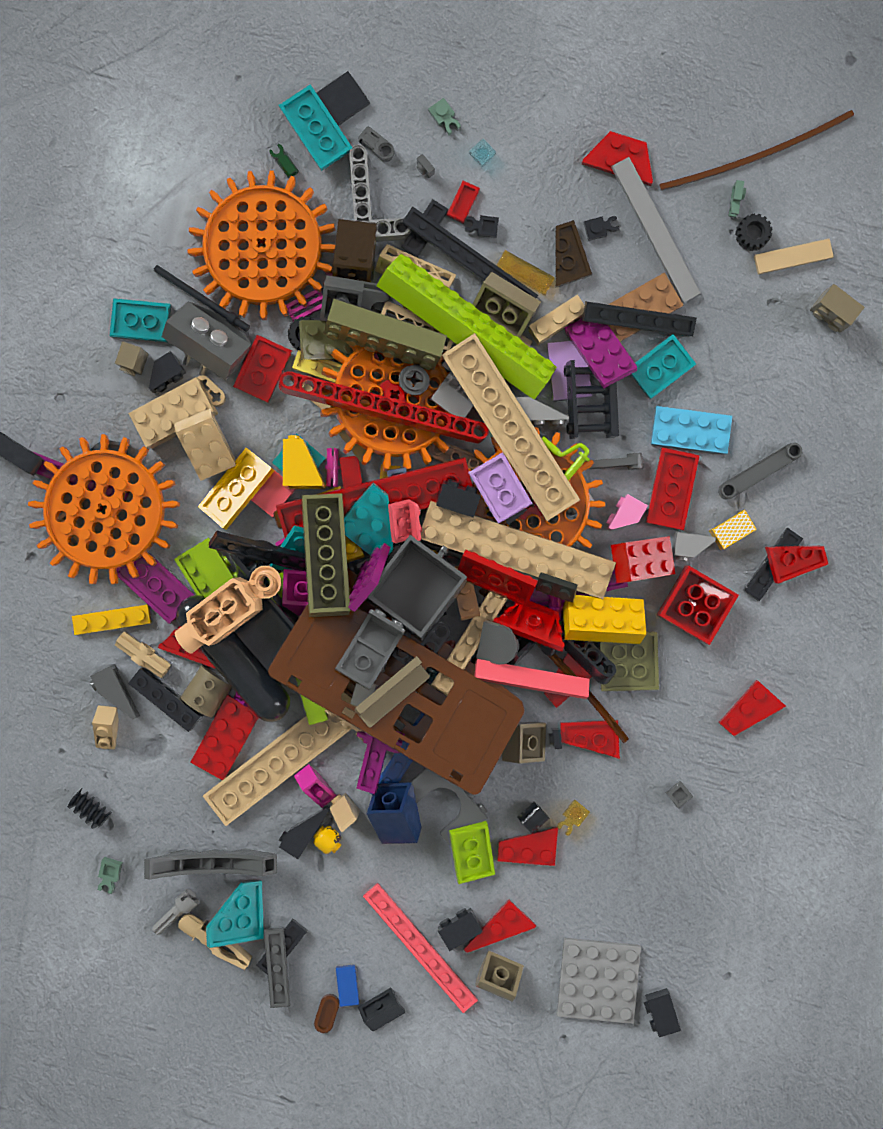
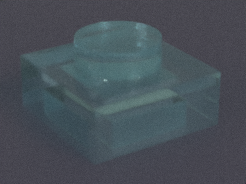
[469,139,496,167]

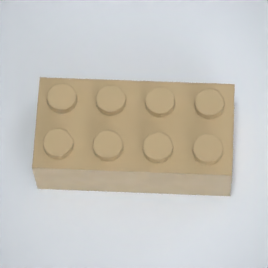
[128,377,218,449]

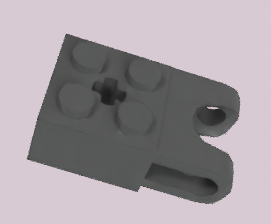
[320,275,391,322]

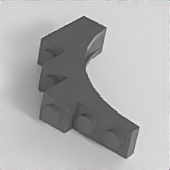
[144,849,277,880]

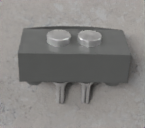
[162,301,251,380]

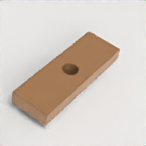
[427,442,483,470]

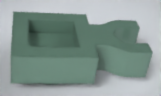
[428,98,461,135]
[728,180,746,218]
[97,857,123,894]

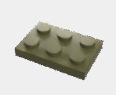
[299,320,354,360]

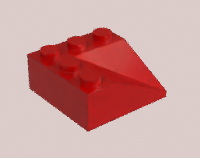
[656,565,739,645]

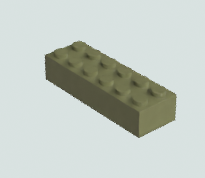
[323,299,447,370]
[301,493,350,617]

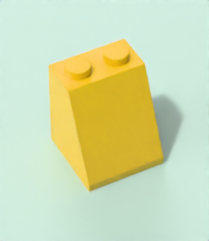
[283,435,326,489]

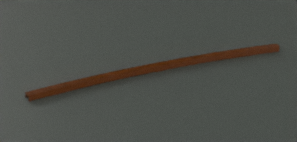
[659,110,854,191]
[479,588,629,743]

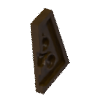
[555,220,592,288]

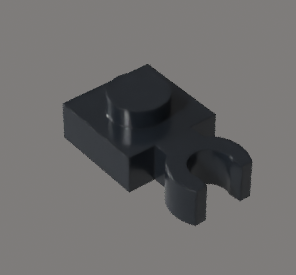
[465,215,499,238]
[584,216,619,241]

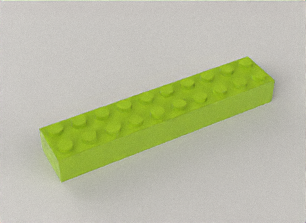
[376,254,557,400]

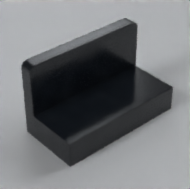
[358,988,405,1031]

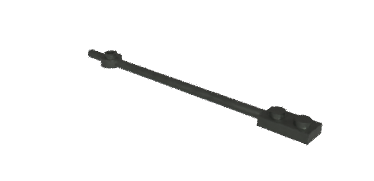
[419,539,578,603]

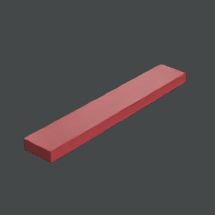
[475,659,589,699]

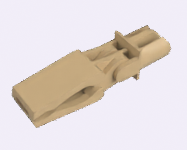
[178,913,252,970]

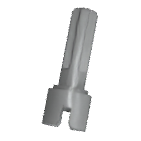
[152,889,200,935]

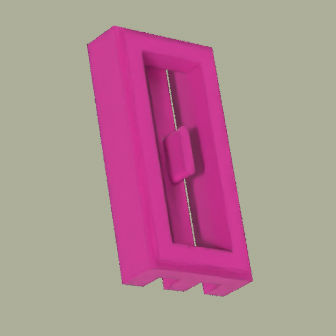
[286,290,323,322]

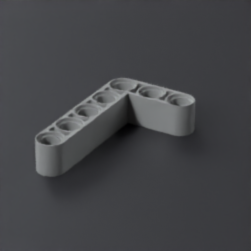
[350,144,411,242]

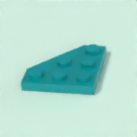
[344,483,393,556]
[206,880,264,948]

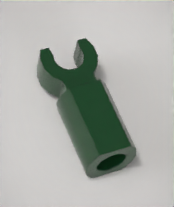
[269,144,299,178]

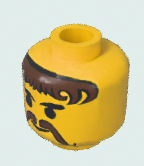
[313,825,341,854]

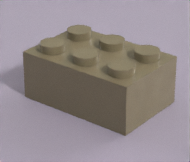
[473,272,541,338]

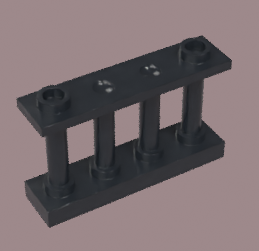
[564,360,619,439]

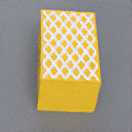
[709,510,757,550]

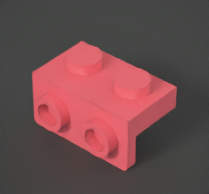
[388,500,422,543]

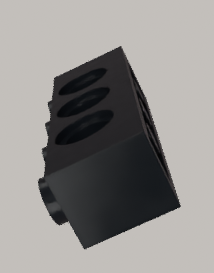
[128,668,204,732]

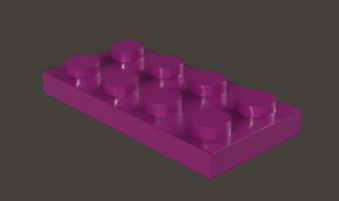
[565,319,637,388]
[348,543,391,612]
[117,552,195,624]

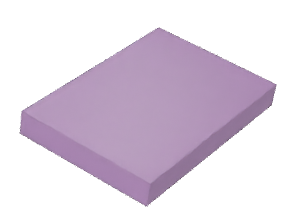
[547,341,592,401]
[468,452,533,524]

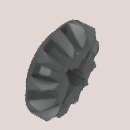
[398,365,429,396]

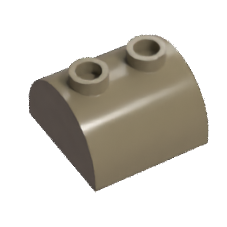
[180,664,232,718]
[475,950,524,1002]

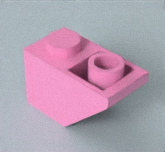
[606,494,648,530]

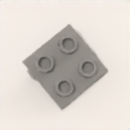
[431,371,473,418]

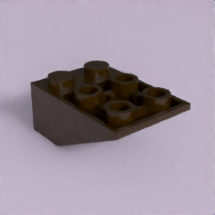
[332,219,377,283]

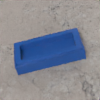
[336,965,359,1007]

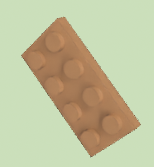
[608,272,683,342]

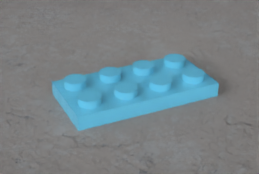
[651,406,732,454]

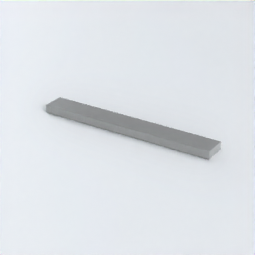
[611,157,700,303]

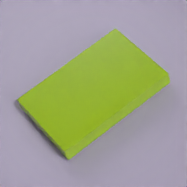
[449,821,495,884]

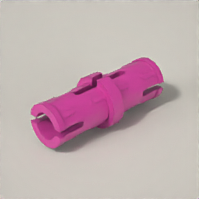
[325,448,340,487]

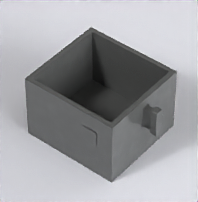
[366,535,467,642]

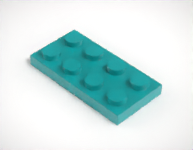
[278,84,353,171]

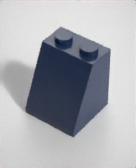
[366,782,422,844]

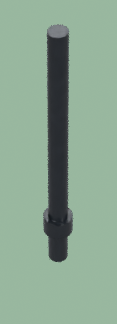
[154,265,250,332]

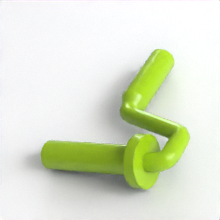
[541,436,590,481]

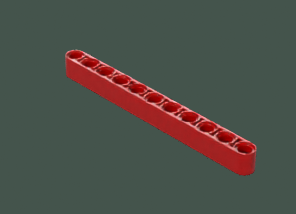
[279,371,489,444]

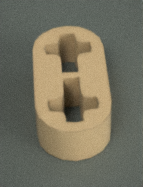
[197,375,226,407]

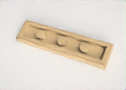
[754,238,834,275]

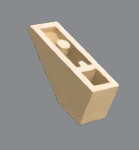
[330,793,360,832]

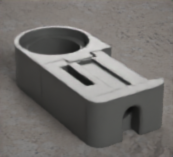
[358,126,394,162]

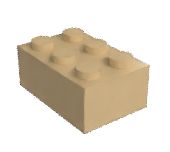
[174,408,236,481]

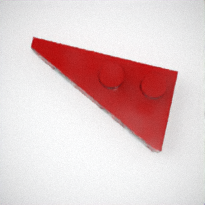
[463,899,536,953]

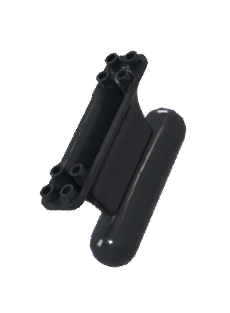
[176,554,299,723]

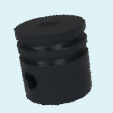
[517,801,550,834]

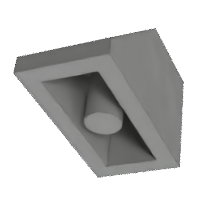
[672,532,716,561]

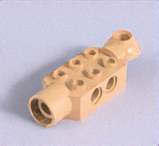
[175,566,281,653]

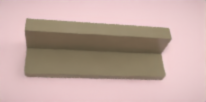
[354,656,430,728]

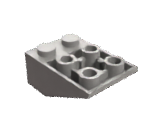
[515,397,569,426]

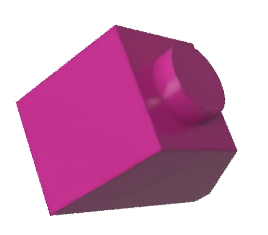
[294,764,337,808]

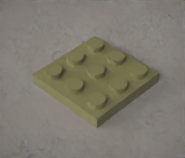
[599,632,659,691]

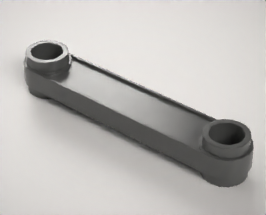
[718,443,802,499]
[562,453,644,473]

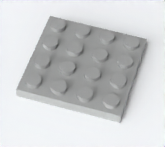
[557,938,641,1024]

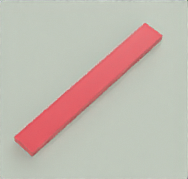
[363,883,478,1013]

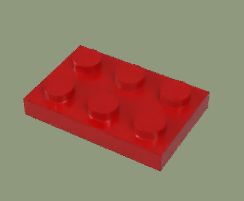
[233,335,292,403]

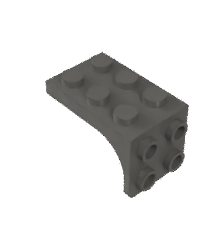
[335,609,405,690]

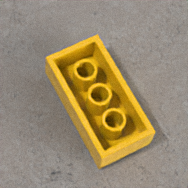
[563,595,646,644]

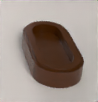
[314,994,340,1033]

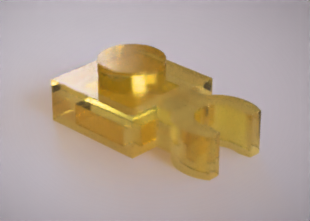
[557,800,590,836]

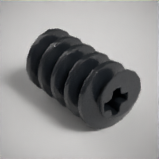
[67,788,112,829]

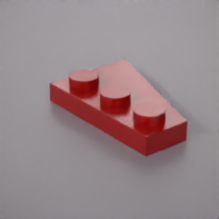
[718,680,786,736]

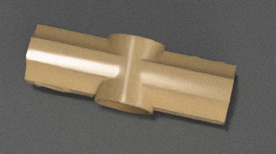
[115,632,172,678]

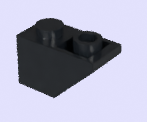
[149,351,186,394]

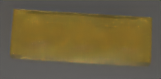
[497,250,555,295]

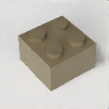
[810,284,865,332]

